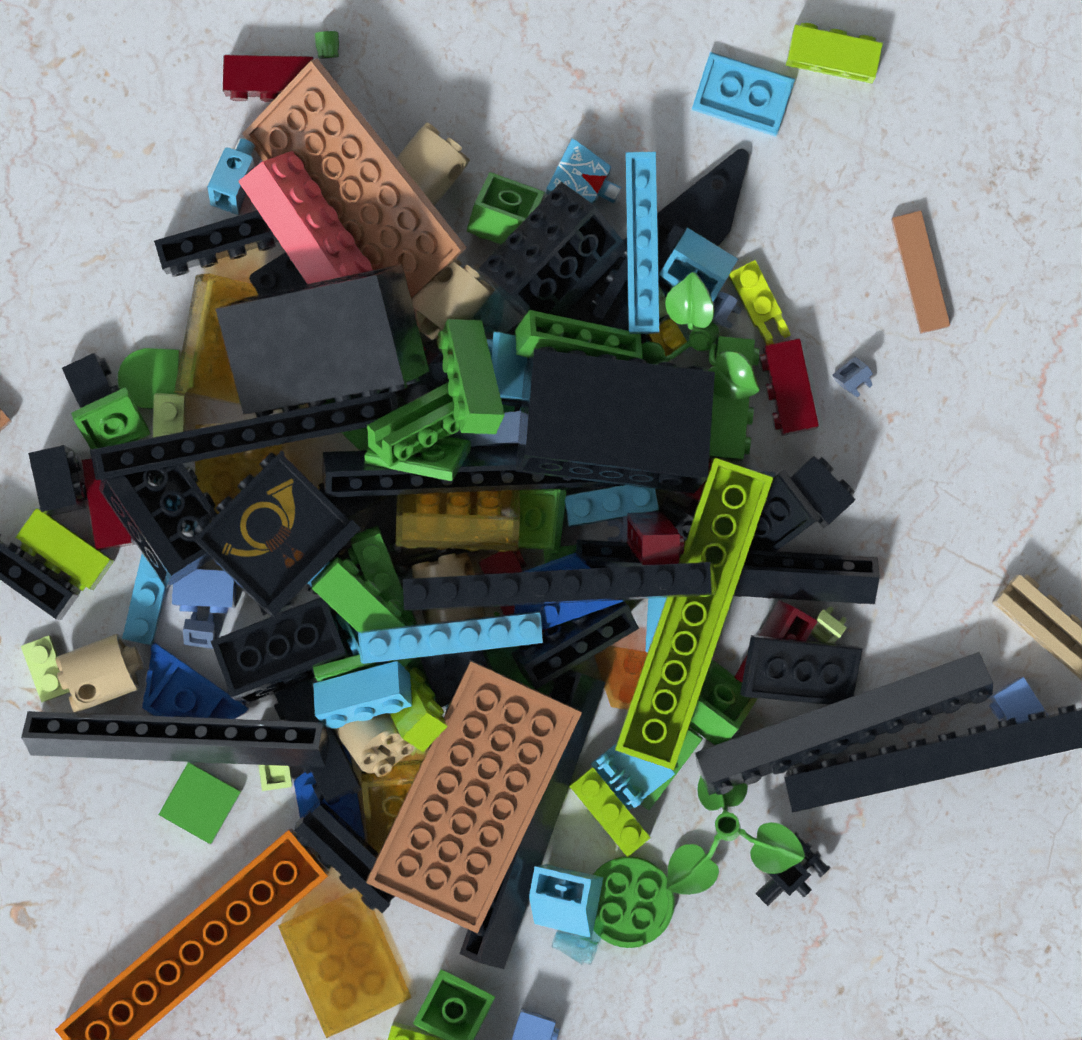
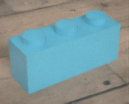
[565,485,659,528]
[313,661,412,728]

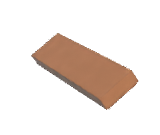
[891,211,950,334]

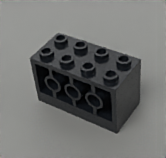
[478,182,627,317]
[99,464,217,588]
[211,597,354,705]

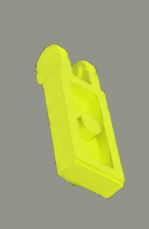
[729,260,791,345]

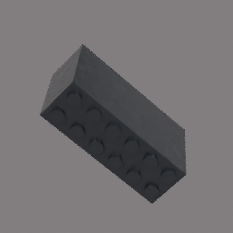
[216,264,429,417]
[516,346,715,494]

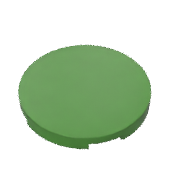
[593,856,674,948]

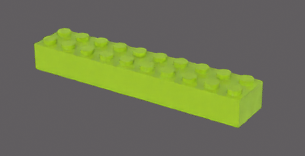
[615,458,773,770]

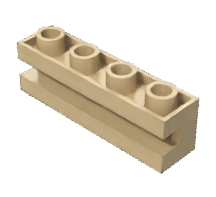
[992,574,1082,681]

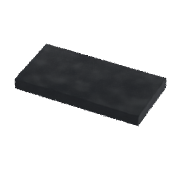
[740,635,863,705]

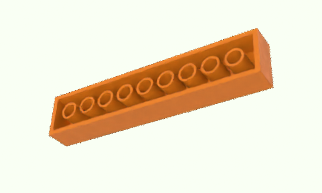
[55,828,331,1040]

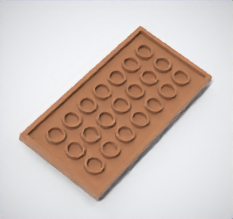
[242,58,467,299]
[366,660,582,933]

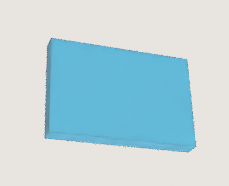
[692,52,795,137]

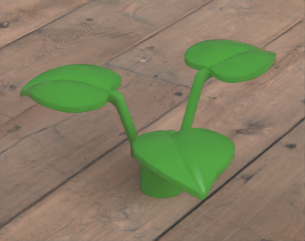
[641,272,760,399]
[666,776,805,895]

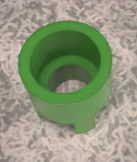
[315,31,339,59]

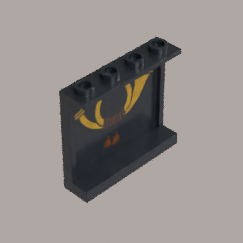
[193,451,361,617]

